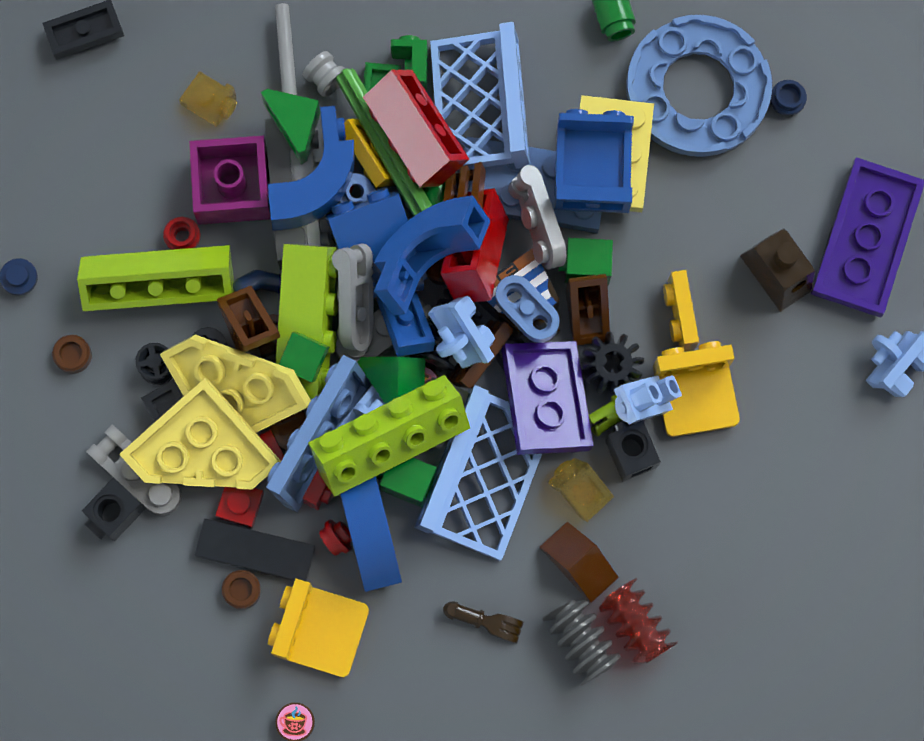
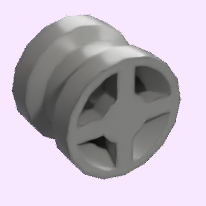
[302,51,346,97]

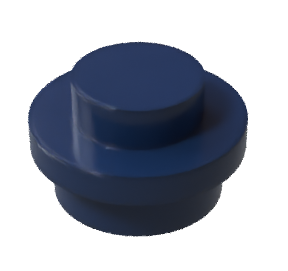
[770,80,807,116]
[0,258,38,296]

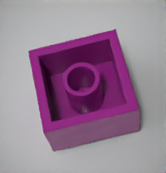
[189,135,271,225]

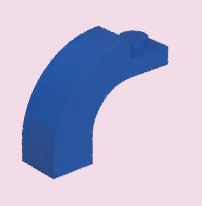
[267,106,354,231]
[374,195,490,315]
[340,468,402,592]

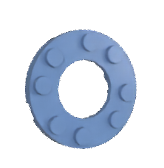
[626,15,772,157]

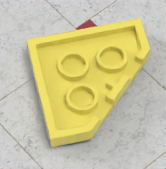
[160,335,311,433]
[119,378,281,490]

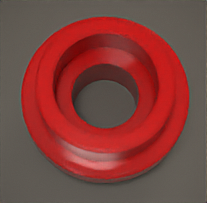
[163,217,201,250]
[319,519,352,556]

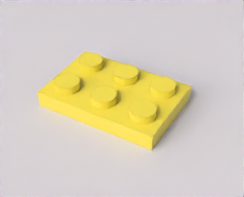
[579,95,654,213]

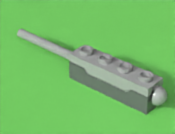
[264,3,329,270]

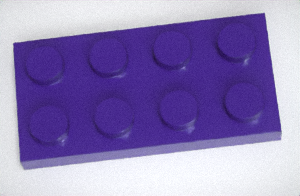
[811,157,924,318]

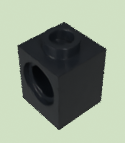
[605,420,661,482]
[82,477,146,541]

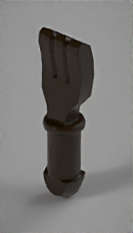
[443,601,524,644]

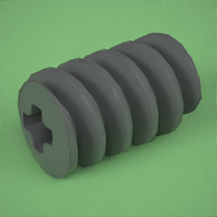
[542,599,621,686]

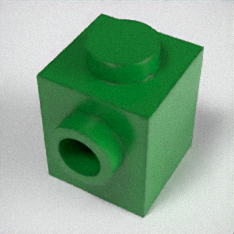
[558,238,613,285]
[376,458,437,508]

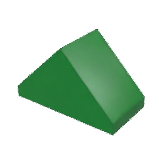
[261,89,320,165]
[358,357,425,404]

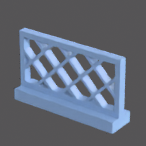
[430,22,530,171]
[414,385,542,561]

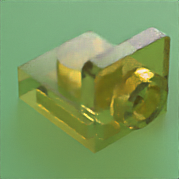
[179,71,237,127]
[548,458,614,522]

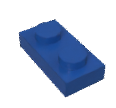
[376,292,435,357]

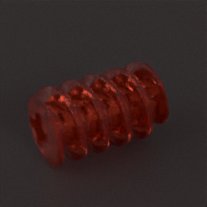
[599,578,678,665]

